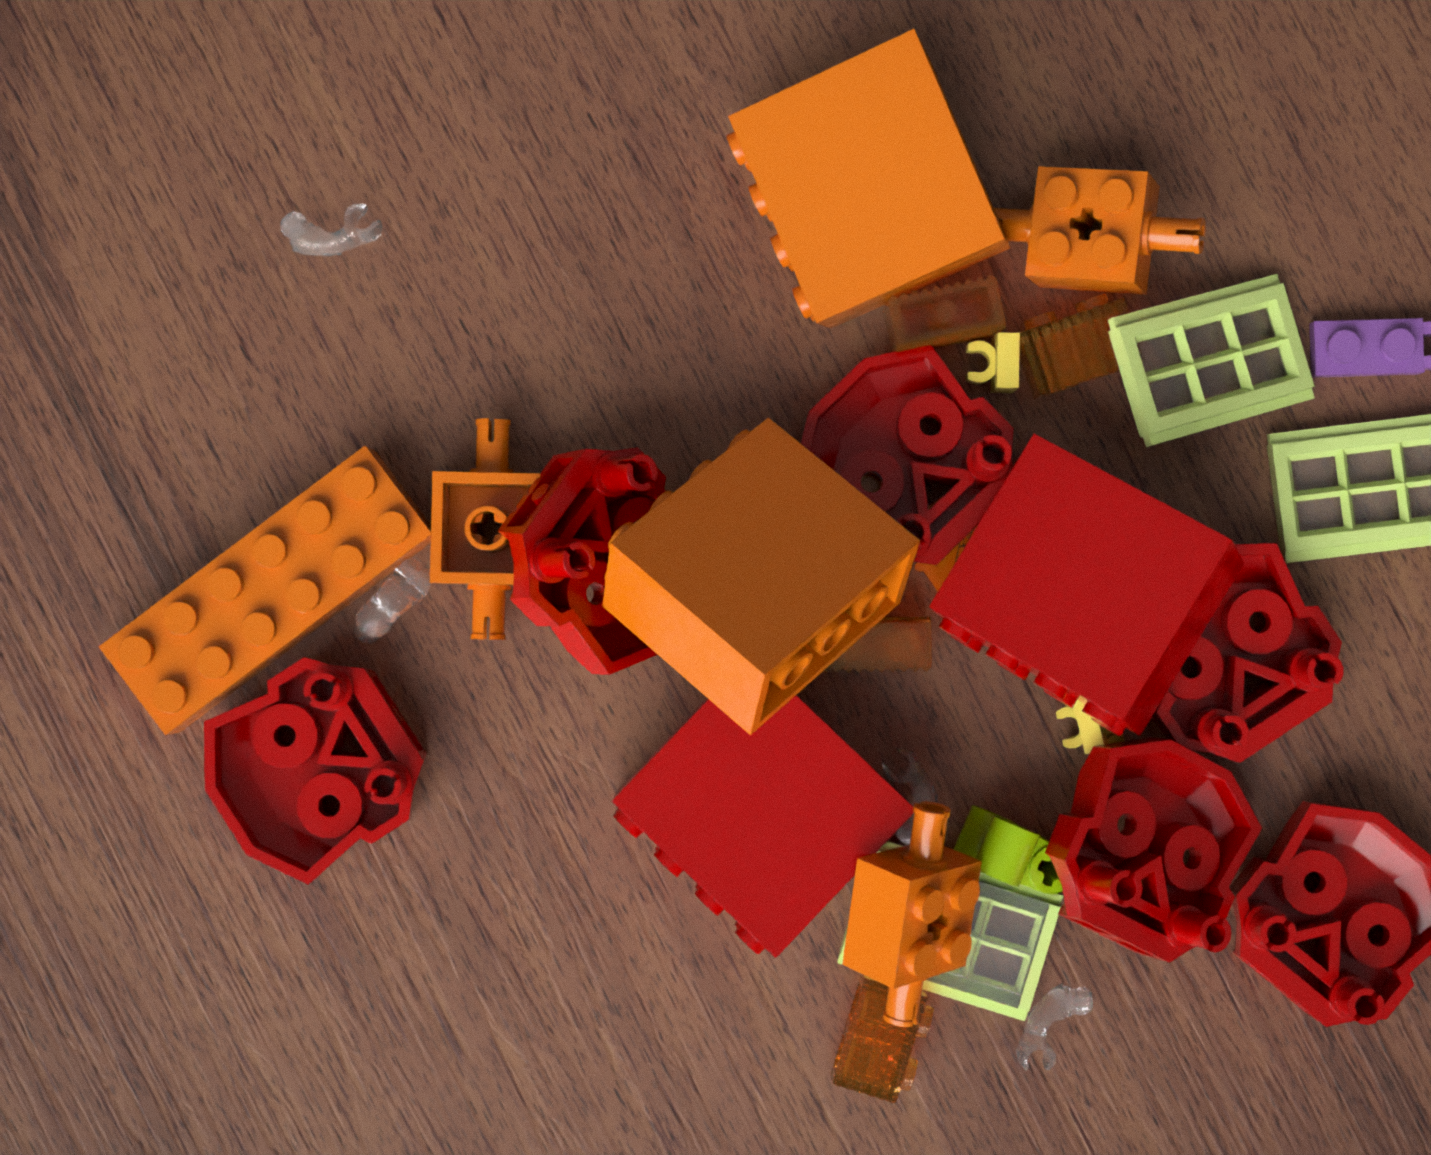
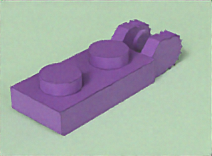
[1309,318,1431,378]

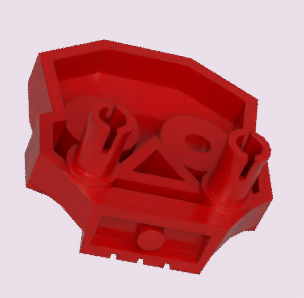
[801,344,1014,566]
[498,447,666,675]
[1152,543,1344,763]
[204,657,427,885]
[1045,737,1262,963]
[1229,801,1431,1027]

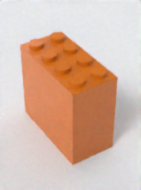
[726,29,1011,329]
[602,418,920,735]

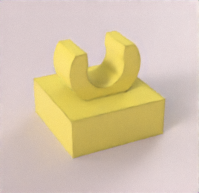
[965,332,1020,393]
[1056,700,1124,754]

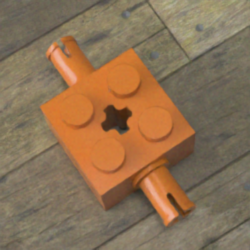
[994,166,1206,295]
[430,418,541,640]
[842,801,982,1027]

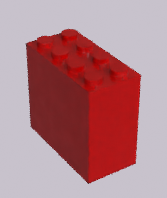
[929,433,1244,737]
[611,696,914,958]

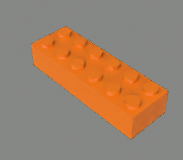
[99,445,431,735]

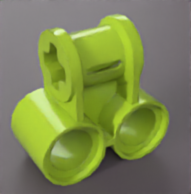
[954,805,1063,895]

